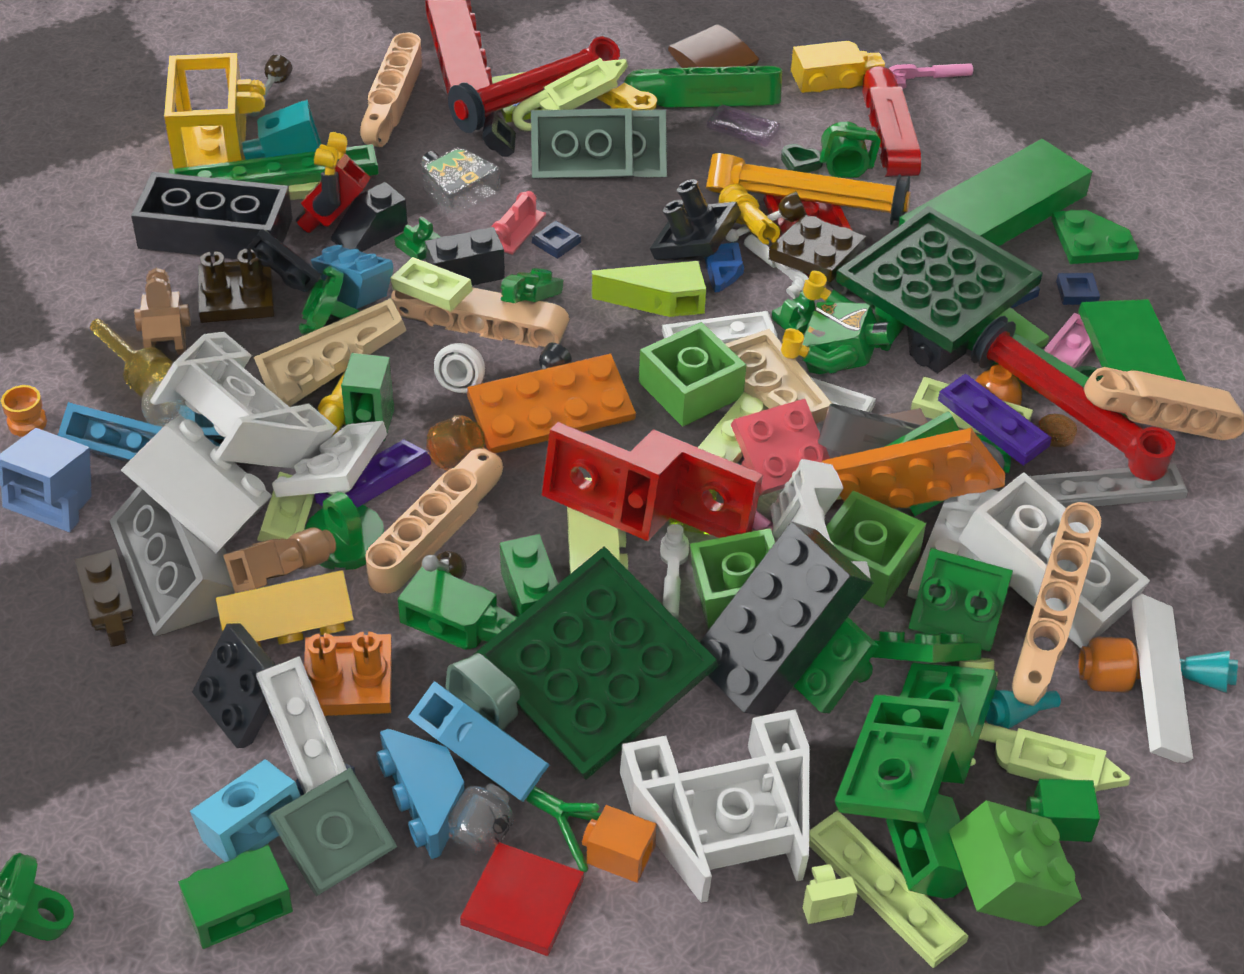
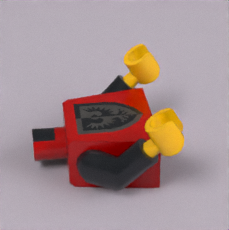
[295,132,371,233]

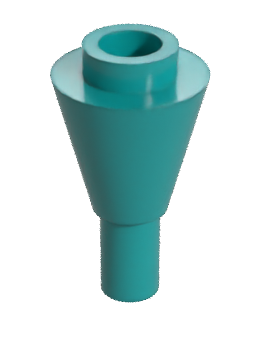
[1180,651,1238,693]
[986,689,1061,729]

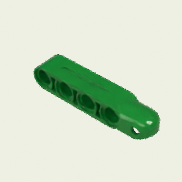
[624,66,782,107]

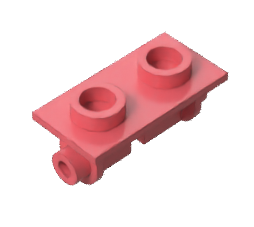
[491,191,546,255]

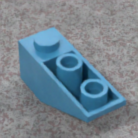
[408,681,549,802]

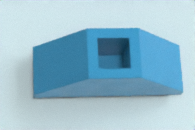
[311,245,394,309]
[376,729,465,859]

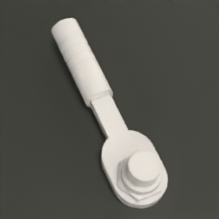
[744,234,809,299]
[660,524,689,620]

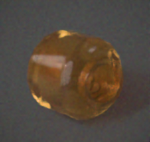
[426,415,485,471]

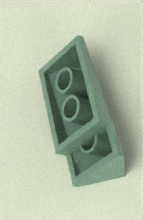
[531,108,667,178]

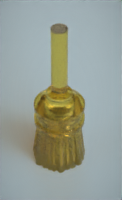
[90,319,187,422]

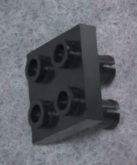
[650,179,741,260]
[192,623,276,748]

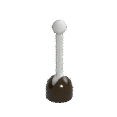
[725,191,807,242]

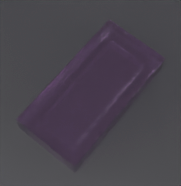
[707,104,780,147]

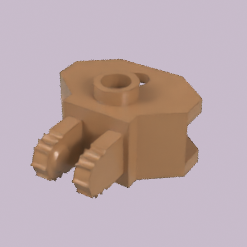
[134,267,191,358]

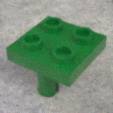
[908,548,1013,652]
[794,617,879,714]

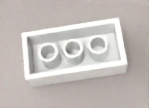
[958,472,1150,648]

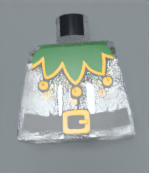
[421,148,501,220]

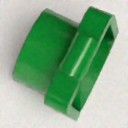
[820,121,881,178]

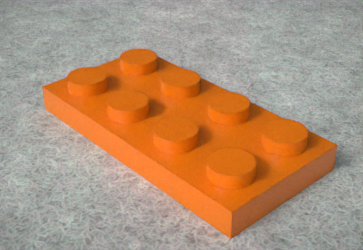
[467,354,636,454]
[822,428,1005,509]

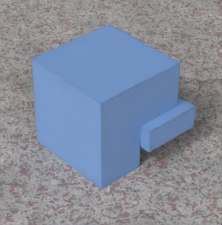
[0,428,92,532]

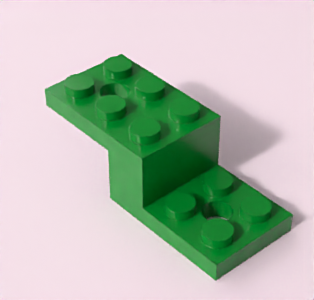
[835,663,998,823]

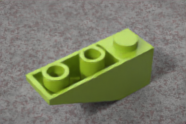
[591,261,706,317]

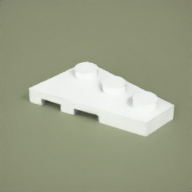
[272,421,387,497]

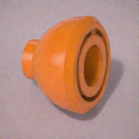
[975,364,1023,406]

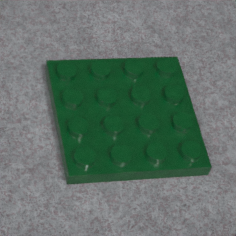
[836,206,1043,353]
[473,546,718,781]

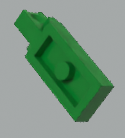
[501,268,564,303]

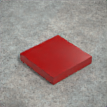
[460,842,584,956]

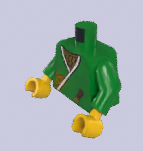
[781,271,894,374]

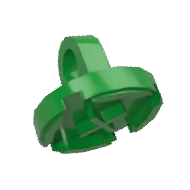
[299,266,360,335]
[304,491,384,570]
[0,853,74,948]

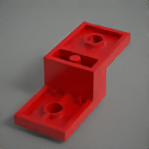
[542,422,763,541]

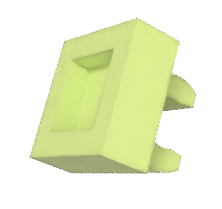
[803,864,858,924]

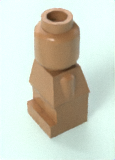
[223,528,336,593]

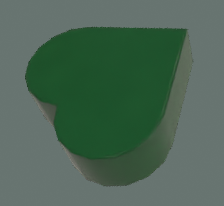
[781,144,823,173]

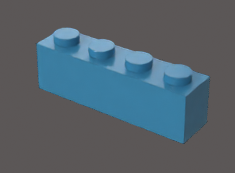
[57,402,221,462]

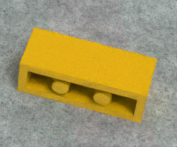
[215,570,354,648]

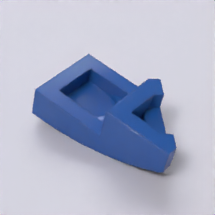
[704,243,744,292]

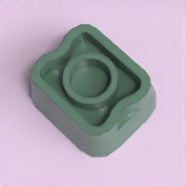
[446,653,520,731]

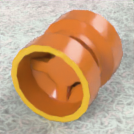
[1,385,47,437]

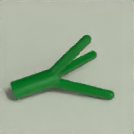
[526,786,601,873]

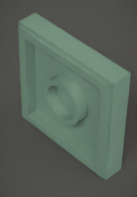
[268,767,398,897]

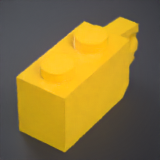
[791,41,885,93]

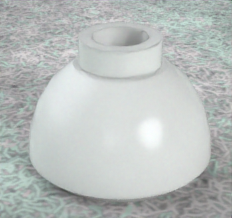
[434,343,485,393]

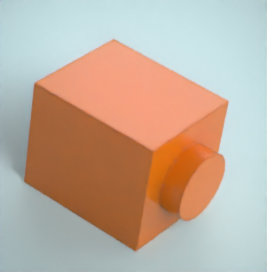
[582,805,657,883]

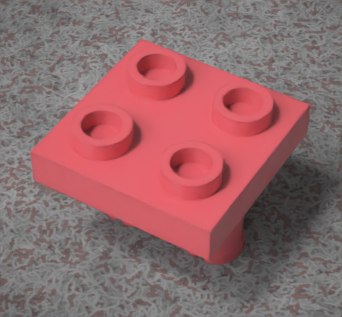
[731,398,830,496]

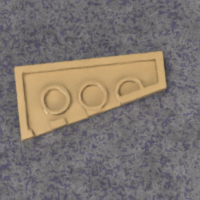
[254,298,407,407]
[725,328,832,424]

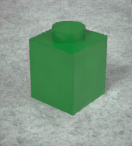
[1026,779,1100,842]

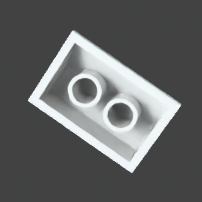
[121,415,272,554]

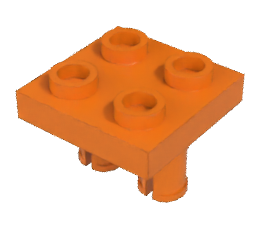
[304,632,392,716]

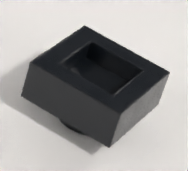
[482,112,516,157]

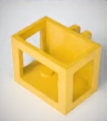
[164,53,266,169]

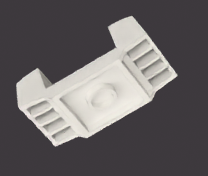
[770,459,871,610]

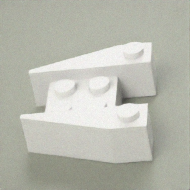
[150,332,337,469]
[620,709,809,903]

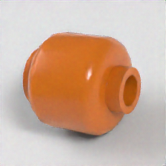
[1078,636,1141,693]

